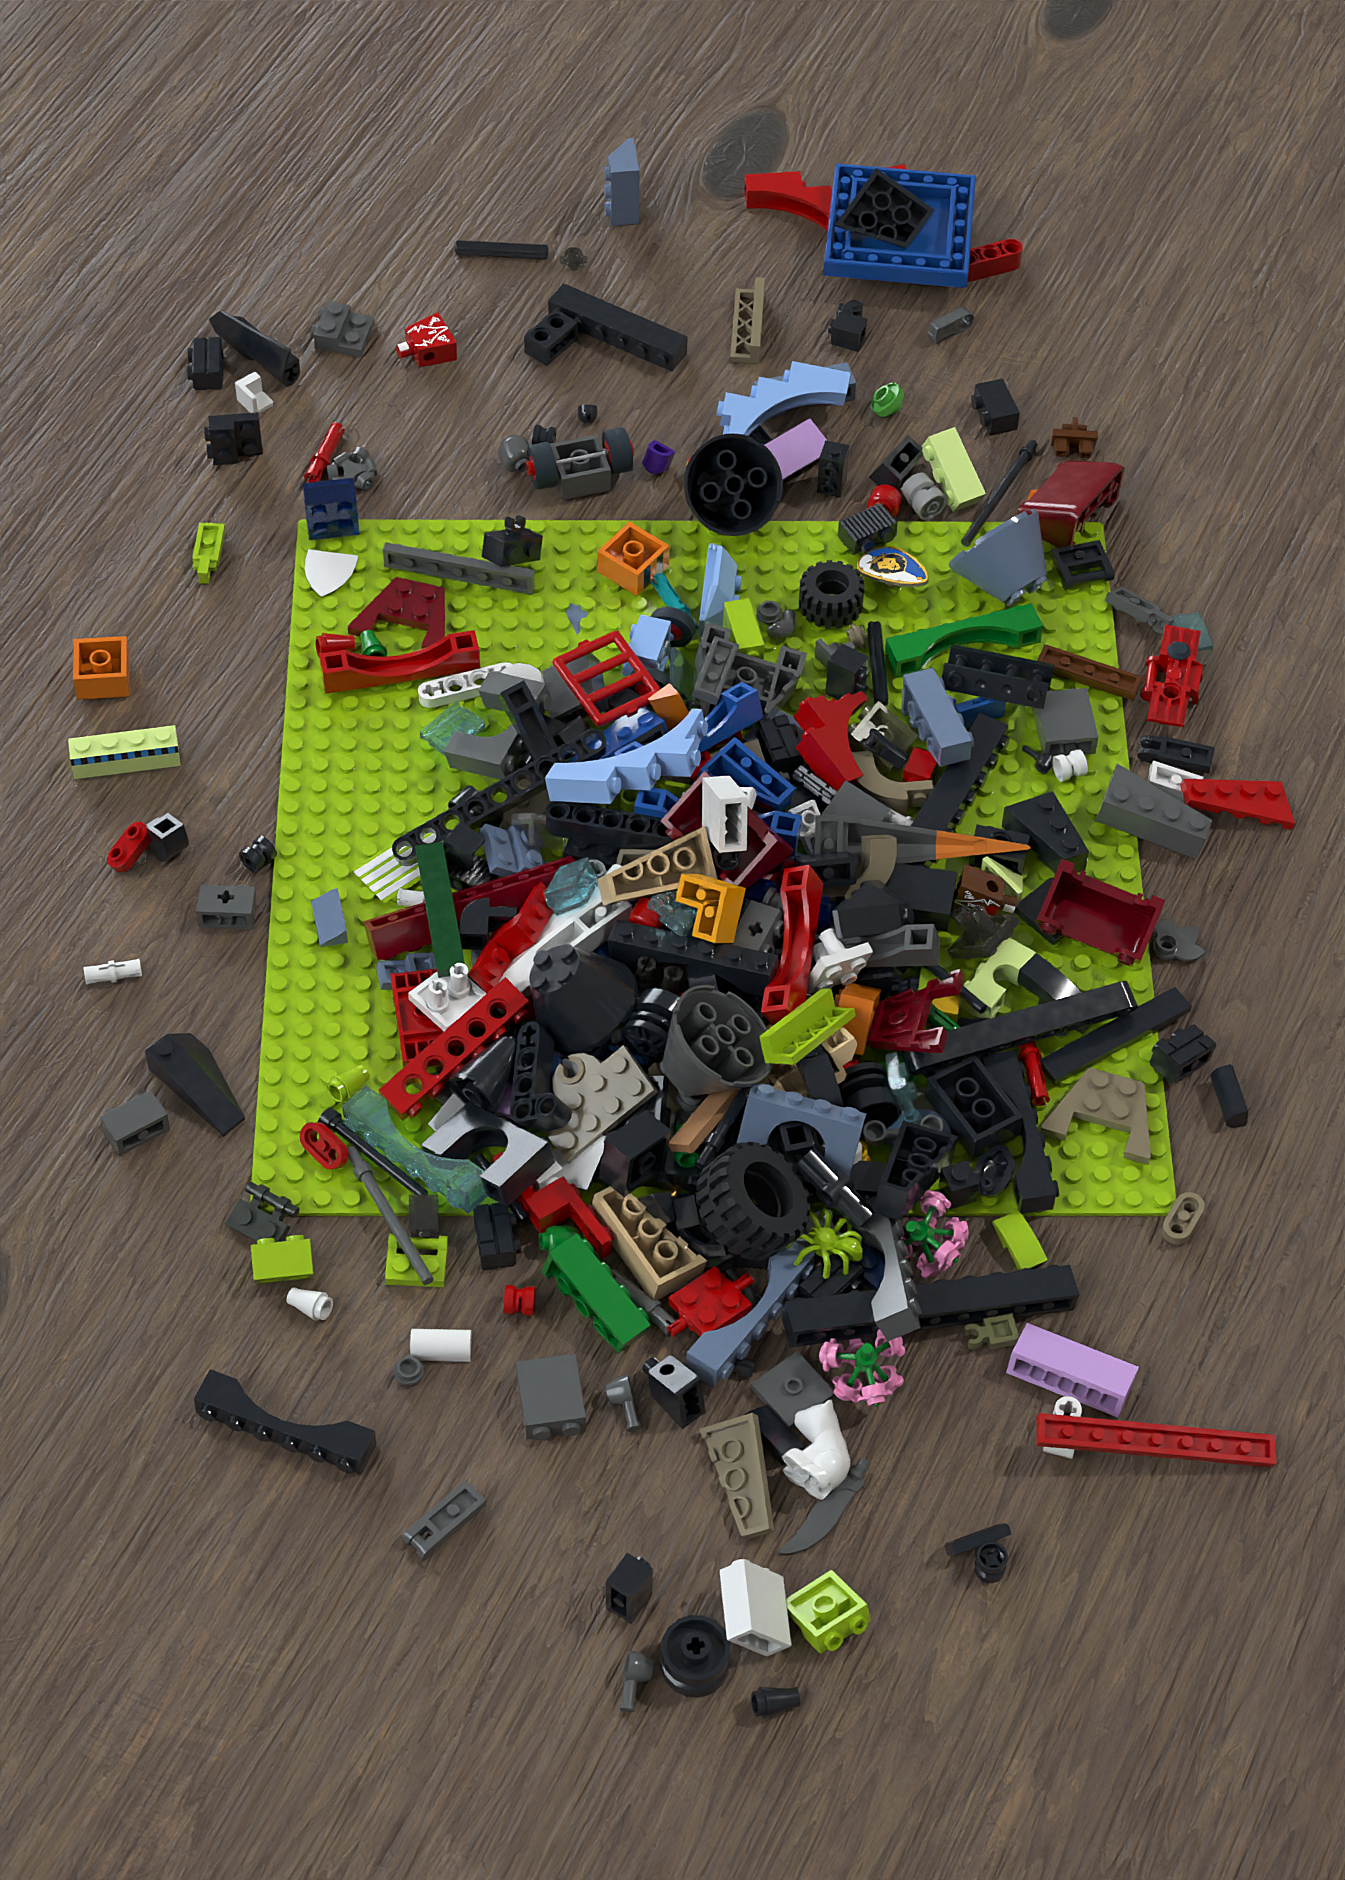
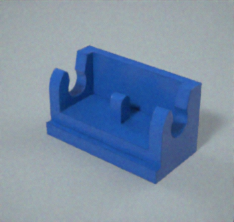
[953,697,1006,728]

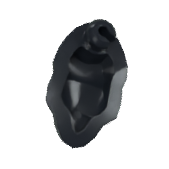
[973,1145,1016,1198]

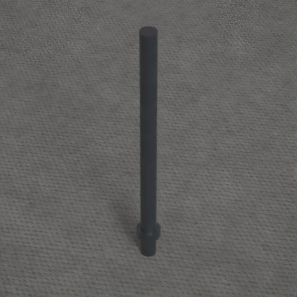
[961,440,1038,547]

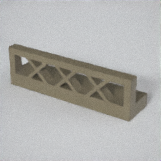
[730,277,765,364]

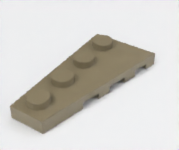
[699,1413,775,1539]

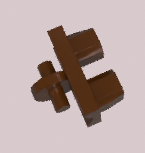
[1051,417,1098,458]

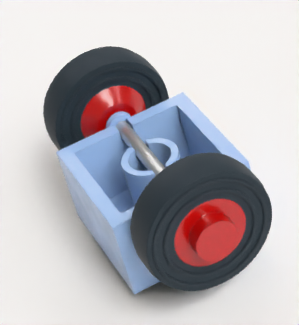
[622,607,695,707]

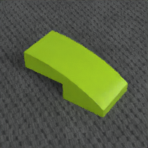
[992,1210,1048,1271]

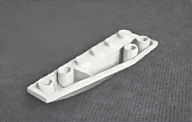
[485,885,631,1014]

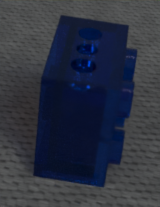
[302,478,360,540]

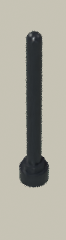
[318,1107,428,1200]

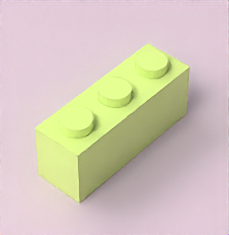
[922,427,986,512]

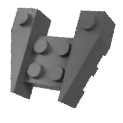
[694,622,807,720]

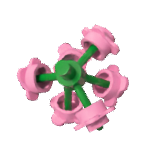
[901,1190,969,1278]
[819,1329,905,1407]

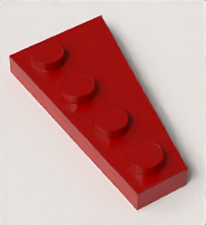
[1180,779,1295,830]

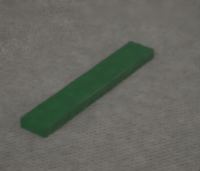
[415,842,465,978]

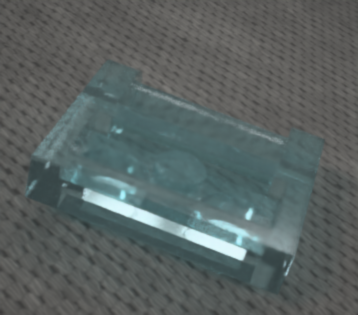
[885,1053,922,1125]

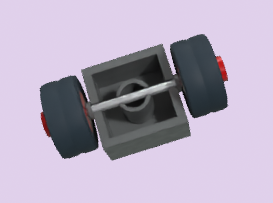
[526,427,634,500]

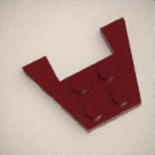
[347,577,445,649]
[867,969,965,1053]

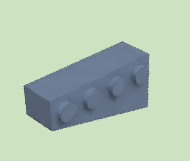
[901,668,974,767]

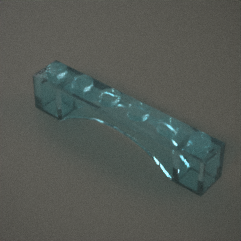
[342,1086,487,1214]

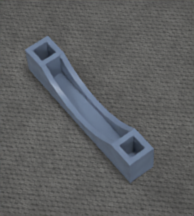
[685,1241,816,1387]

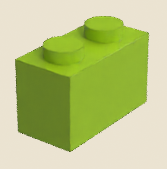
[251,1235,314,1284]

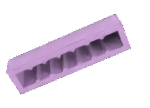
[765,419,826,480]
[1006,1323,1139,1418]

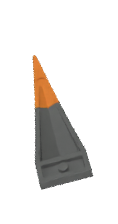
[814,815,1031,869]

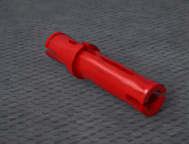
[304,422,345,485]
[1019,1041,1050,1106]

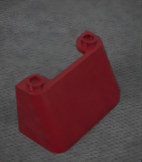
[1017,460,1125,548]
[661,771,794,890]
[1036,859,1165,967]

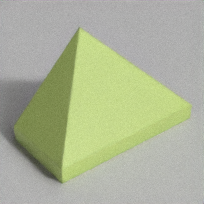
[981,856,1023,904]

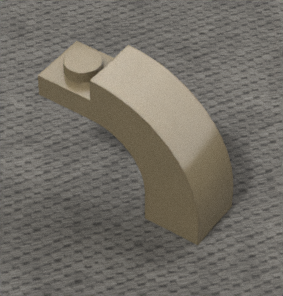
[852,751,933,816]
[821,834,897,904]

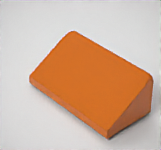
[648,683,689,732]

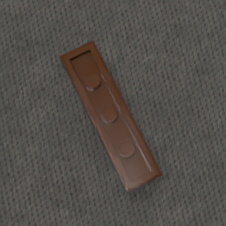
[1037,644,1143,701]

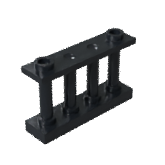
[942,644,1055,709]

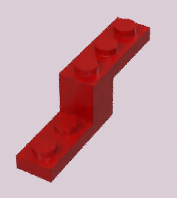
[469,882,559,993]
[493,1151,614,1259]

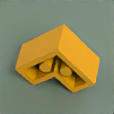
[675,874,746,943]

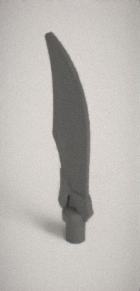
[778,1458,870,1555]

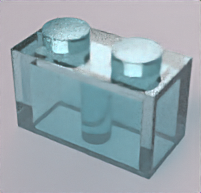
[544,857,598,917]

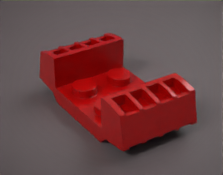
[390,968,459,1068]

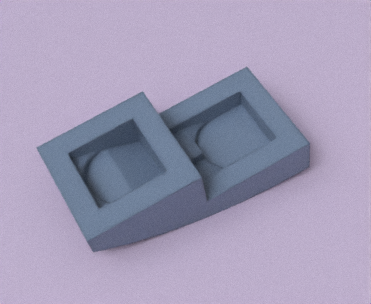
[376,953,436,990]

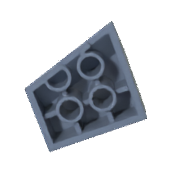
[604,138,640,226]

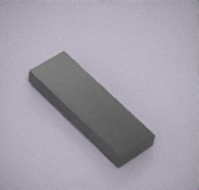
[692,636,739,705]

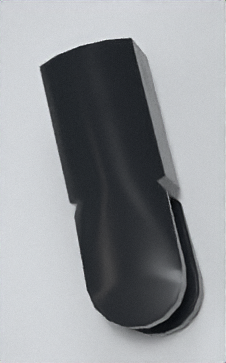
[861,728,910,770]

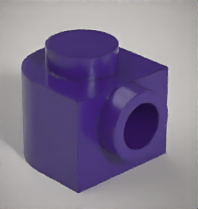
[642,440,676,474]

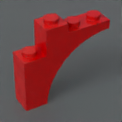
[793,691,868,791]

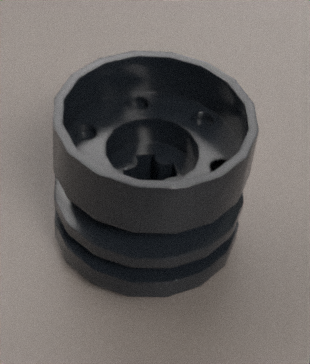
[621,988,680,1063]
[838,1062,901,1137]

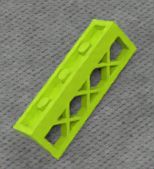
[759,988,856,1065]

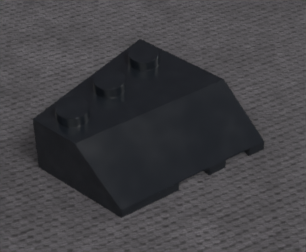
[835,168,935,249]

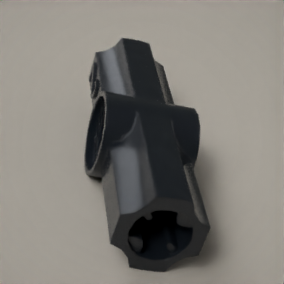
[795,1148,874,1230]

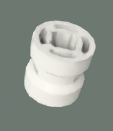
[1052,749,1088,782]

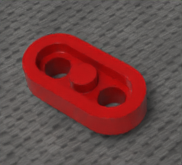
[107,822,151,872]
[300,1122,348,1169]

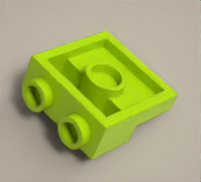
[786,1570,871,1654]

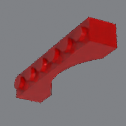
[319,630,480,694]
[761,865,824,1026]

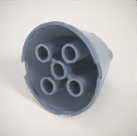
[948,508,1047,607]

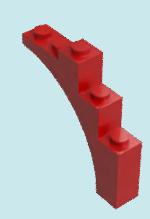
[744,171,832,231]

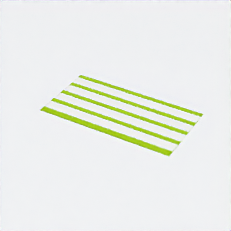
[351,818,436,903]

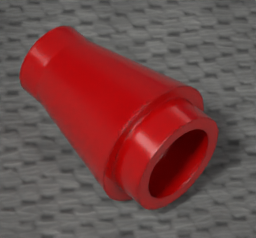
[315,633,355,657]

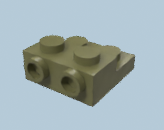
[848,701,918,773]

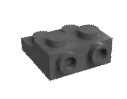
[311,301,375,357]

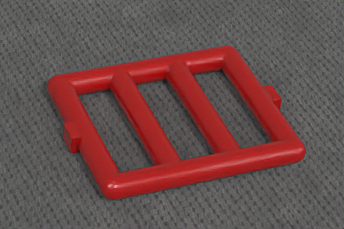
[552,631,661,727]

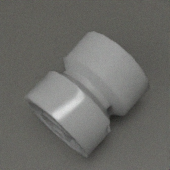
[901,473,947,520]

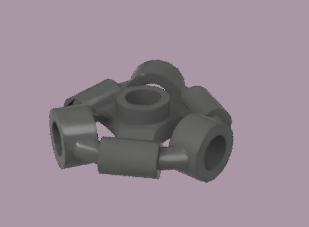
[327,447,377,491]

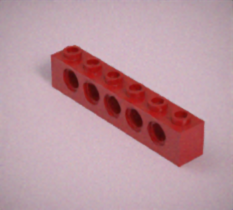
[379,977,529,1121]

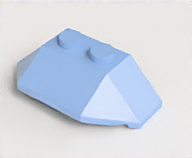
[699,543,742,638]

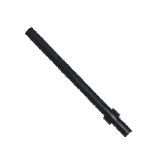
[694,1083,758,1169]

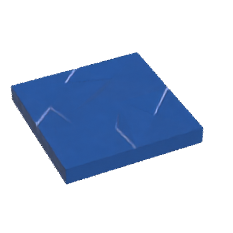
[823,164,976,288]

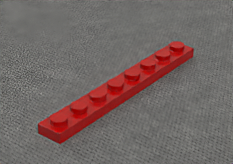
[1036,1413,1276,1468]

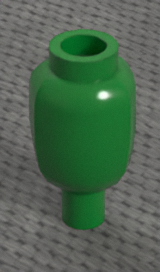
[539,1225,589,1253]

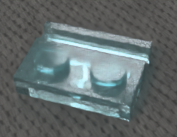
[420,701,485,757]

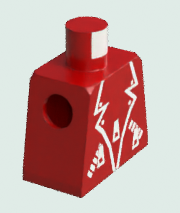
[396,313,457,367]

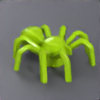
[786,1208,862,1279]

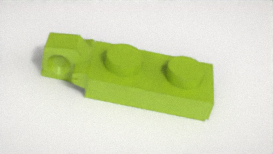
[192,523,225,584]

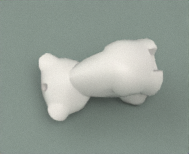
[782,1400,850,1500]

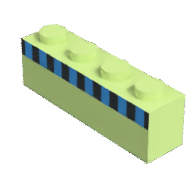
[68,725,181,779]

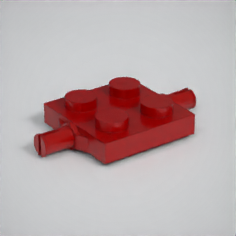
[666,1266,754,1337]

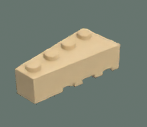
[597,826,717,906]
[591,1187,707,1300]

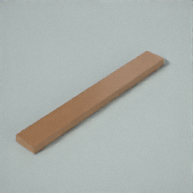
[669,995,813,1153]

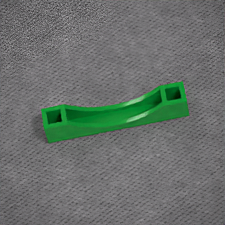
[885,603,1043,678]

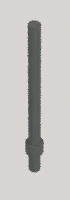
[348,1146,434,1285]

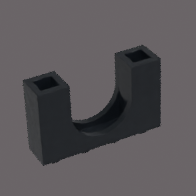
[421,1102,555,1207]

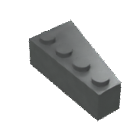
[1095,763,1212,859]

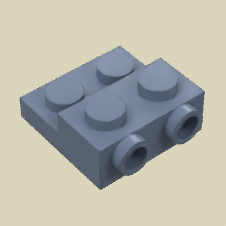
[479,824,547,877]

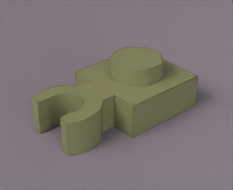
[964,1313,1019,1350]

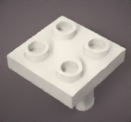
[807,928,873,994]
[408,963,486,1031]

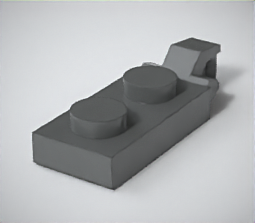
[1105,587,1174,634]

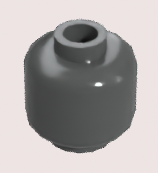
[498,435,530,473]

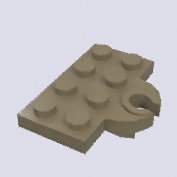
[545,1046,658,1163]

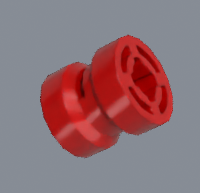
[503,1285,536,1316]

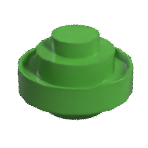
[871,383,904,417]

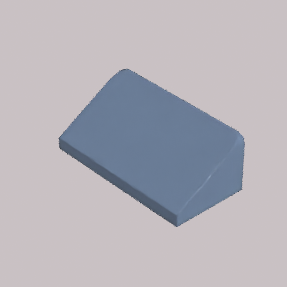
[311,888,348,947]

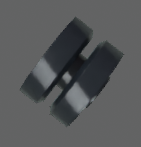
[661,1615,730,1698]

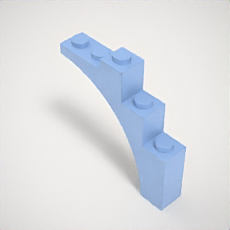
[716,361,850,436]
[545,709,708,804]

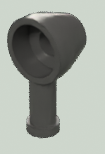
[606,1374,642,1432]
[619,1650,653,1712]

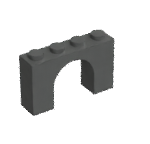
[444,670,552,780]

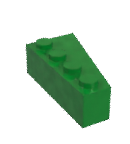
[541,1233,651,1354]

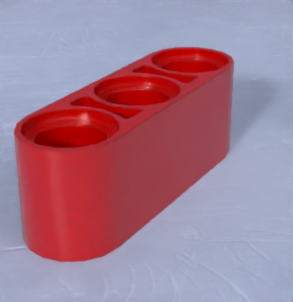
[967,239,1023,282]

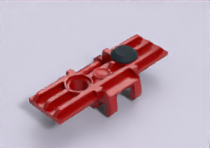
[1140,624,1203,727]

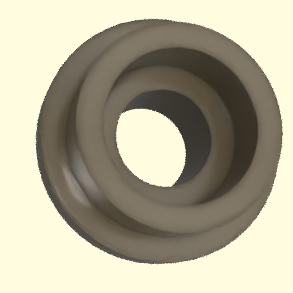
[846,623,867,648]

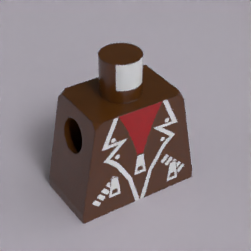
[950,865,1017,922]

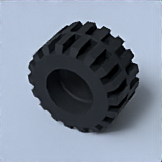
[799,560,865,629]

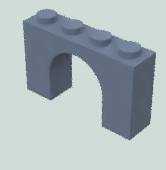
[737,1084,866,1177]

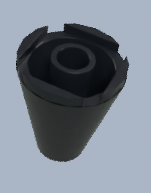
[449,1036,517,1114]

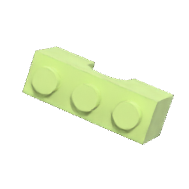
[960,936,1036,1018]

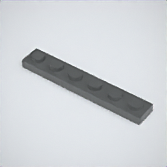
[383,542,535,595]

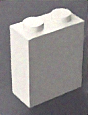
[702,776,747,853]
[720,1559,791,1656]

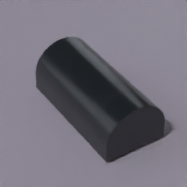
[1210,1064,1248,1128]

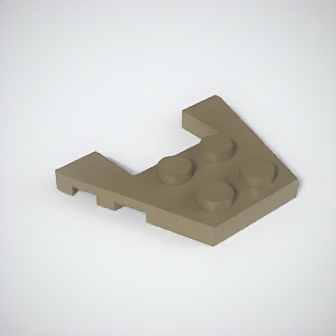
[1041,1067,1151,1165]

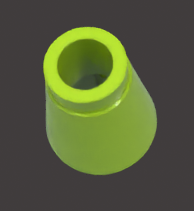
[327,1065,370,1102]

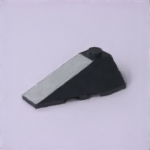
[145,1033,245,1137]

